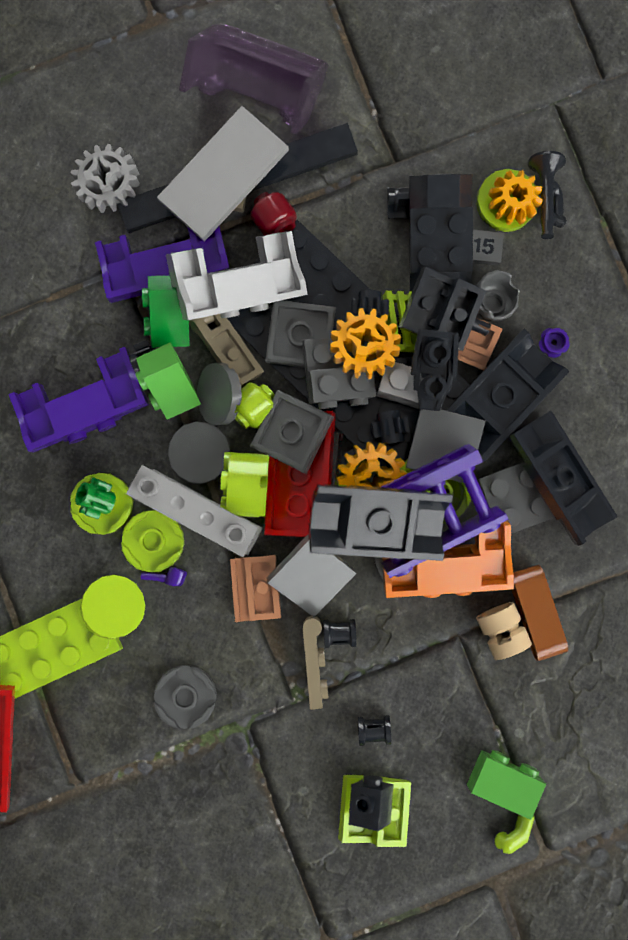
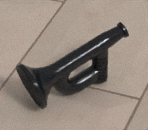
[528,151,566,239]

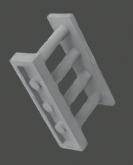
[126,465,263,557]

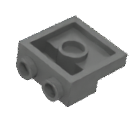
[302,338,376,409]

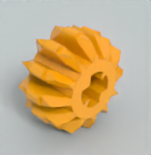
[488,170,542,225]

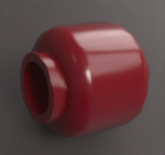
[251,192,297,236]

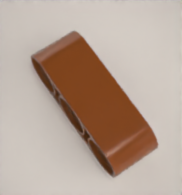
[511,564,568,661]

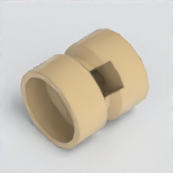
[476,602,532,660]

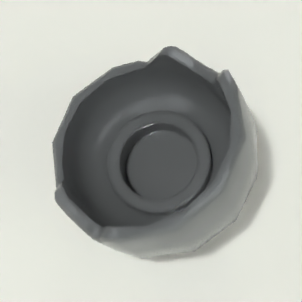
[476,270,520,322]

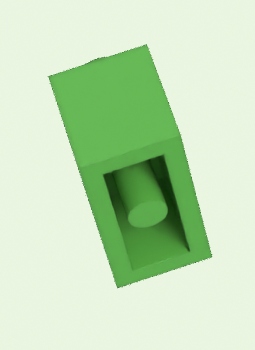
[135,342,201,420]
[467,750,546,820]

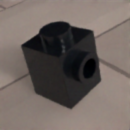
[348,775,394,831]

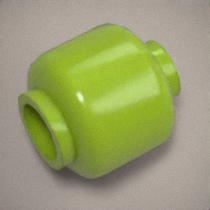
[234,383,275,429]

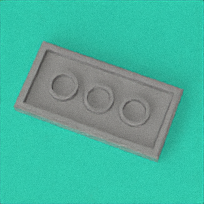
[157,106,289,242]

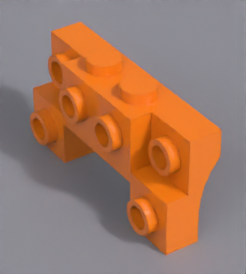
[382,520,514,598]

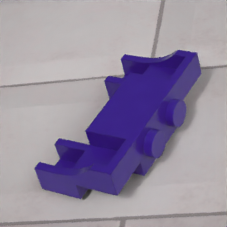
[95,226,230,303]
[8,347,149,453]

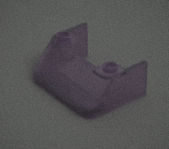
[179,24,329,134]

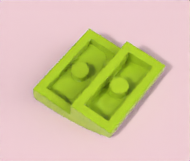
[338,775,411,847]

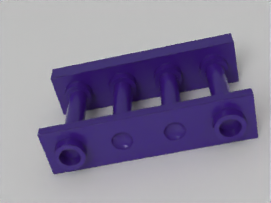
[381,444,509,578]

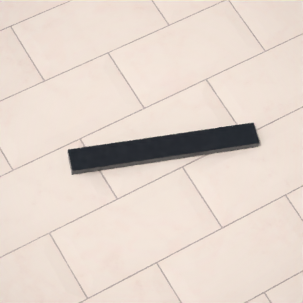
[118,123,358,233]

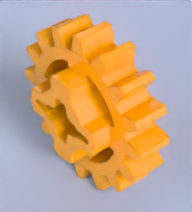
[330,308,401,379]
[337,442,408,487]

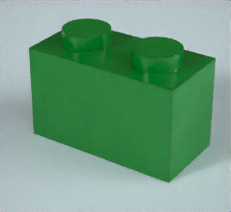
[142,276,189,348]

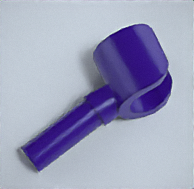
[141,567,187,586]

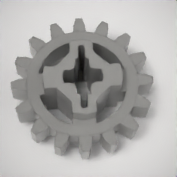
[71,144,140,213]

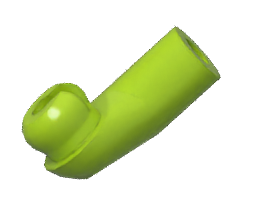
[494,815,535,854]

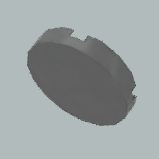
[197,363,242,426]
[168,422,231,484]
[154,664,217,729]

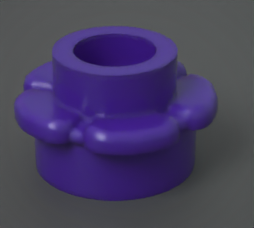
[539,328,570,358]

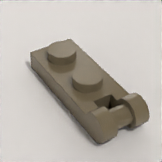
[189,314,264,387]
[303,616,329,710]

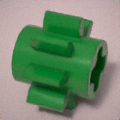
[75,477,116,519]

